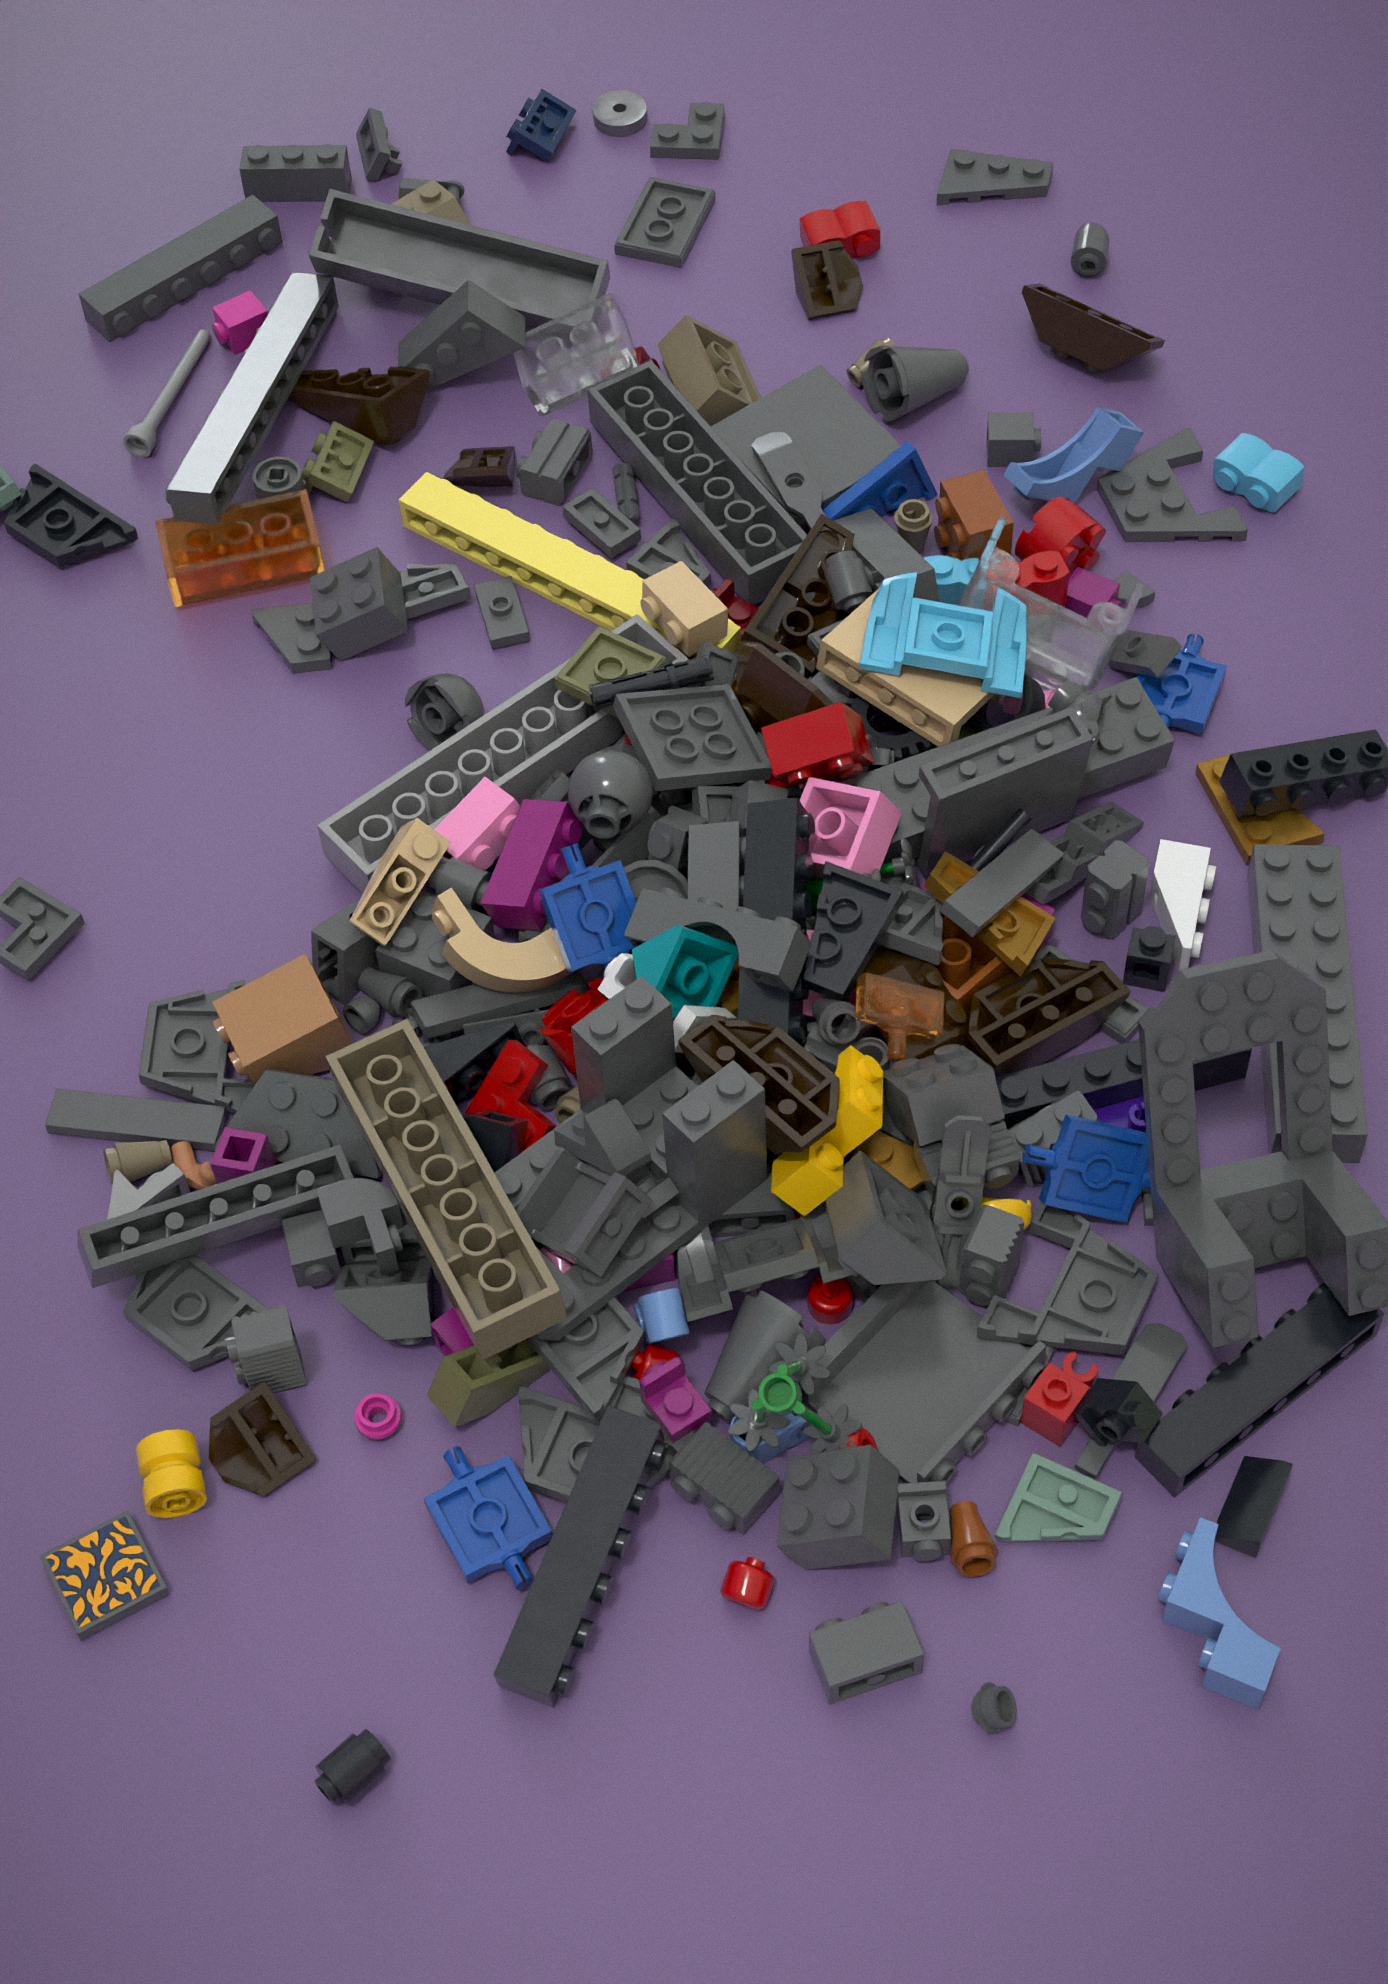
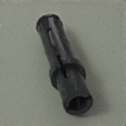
[588,655,714,711]

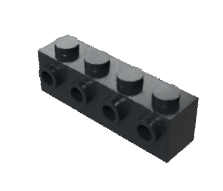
[1219,729,1388,818]

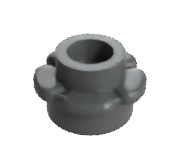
[971,1682,1017,1733]

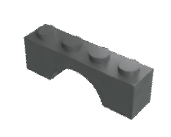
[623,888,812,992]

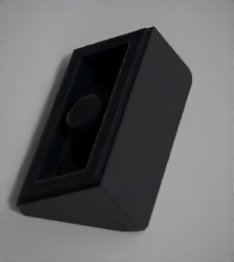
[1215,1456,1293,1558]

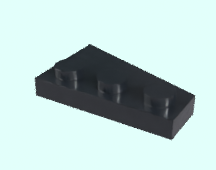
[803,861,905,1002]

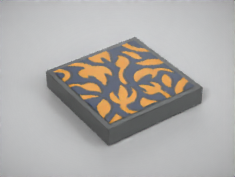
[40,1510,169,1640]

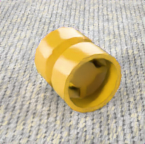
[136,1429,207,1519]

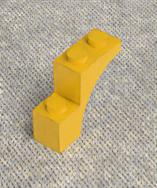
[771,1045,883,1216]

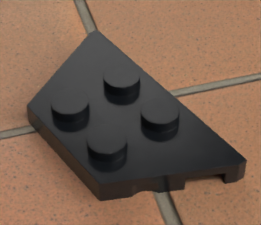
[4,464,138,567]

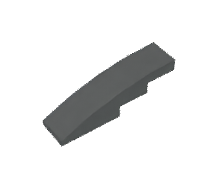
[1025,801,1144,905]

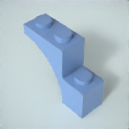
[1003,407,1144,503]
[1158,1517,1281,1710]

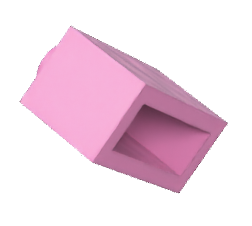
[434,777,520,870]

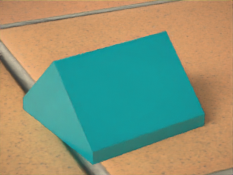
[632,925,739,1018]

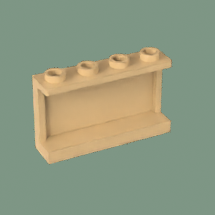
[816,590,1004,747]

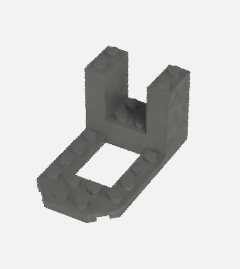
[1138,950,1388,1348]
[433,976,767,1341]

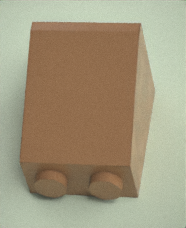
[212,954,354,1084]

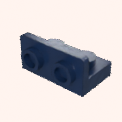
[506,88,577,162]

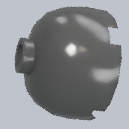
[405,673,484,751]

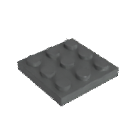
[613,684,772,791]

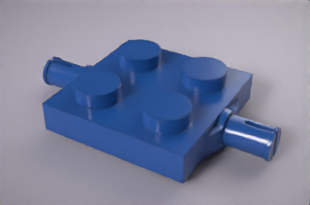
[1136,633,1227,734]
[538,843,636,972]
[1022,1114,1151,1223]
[423,1446,553,1590]

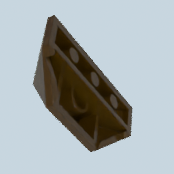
[1022,283,1165,373]
[737,640,834,734]
[854,946,973,1060]
[967,958,1131,1073]
[678,1014,840,1153]

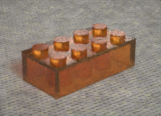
[155,489,325,607]

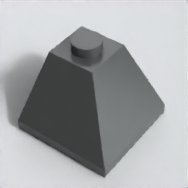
[333,1258,434,1345]

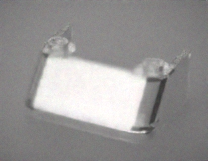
[957,516,1145,693]

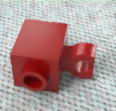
[1020,1351,1098,1448]

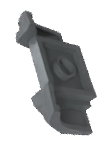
[676,1200,851,1322]

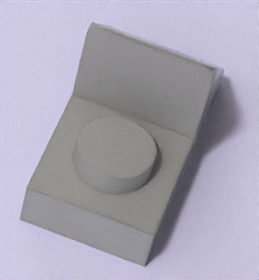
[107,1163,191,1219]

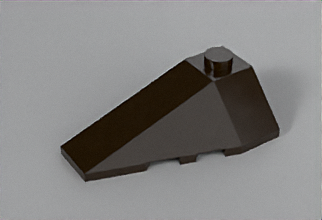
[288,366,430,445]
[736,514,855,676]

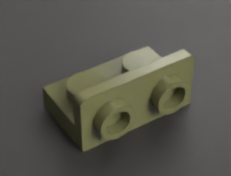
[302,421,374,503]

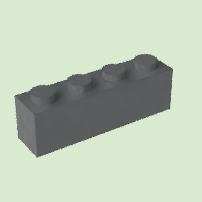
[834,508,939,602]

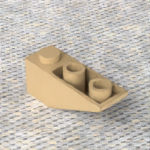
[349,818,451,946]

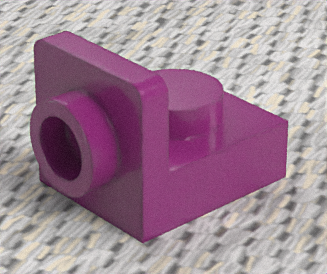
[639,1357,712,1443]

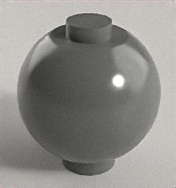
[568,750,653,838]

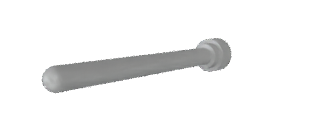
[123,329,211,458]

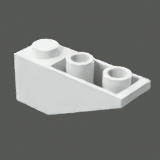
[1150,839,1216,972]

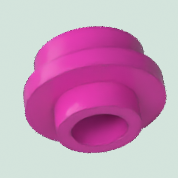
[354,1393,401,1440]

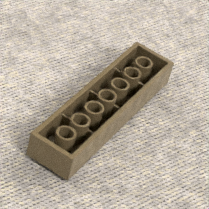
[325,1019,568,1360]

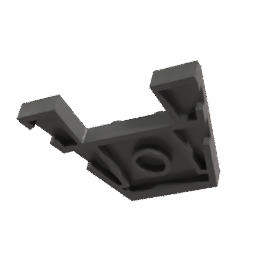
[1097,428,1248,542]
[139,980,255,1114]
[976,1202,1158,1355]

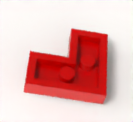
[465,1040,557,1151]

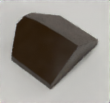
[791,240,863,320]
[443,446,515,487]
[208,1381,317,1497]

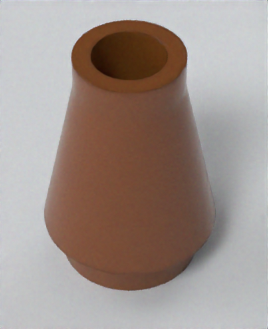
[949,1501,998,1577]

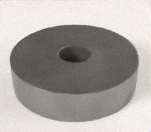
[593,90,647,137]

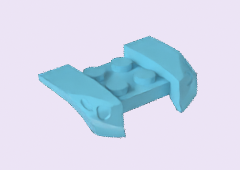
[859,572,1028,699]

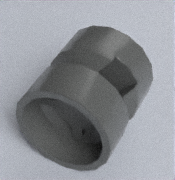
[252,456,309,529]

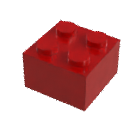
[761,702,874,791]

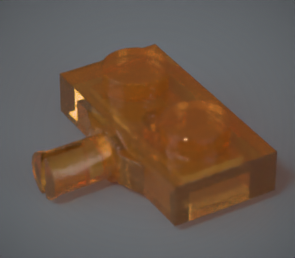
[855,972,944,1060]

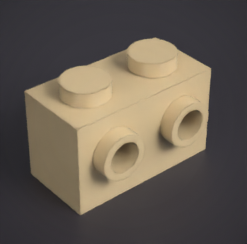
[640,561,728,657]

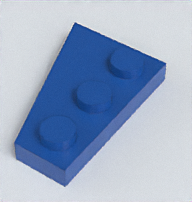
[823,441,938,521]

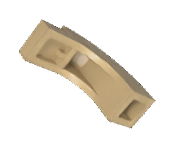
[431,887,574,993]

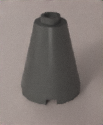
[862,345,969,421]
[704,1290,826,1423]

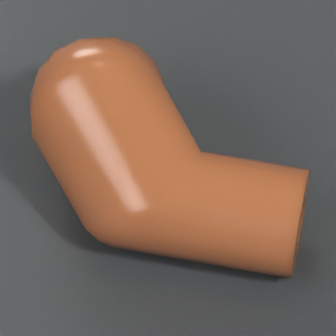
[170,1141,217,1190]

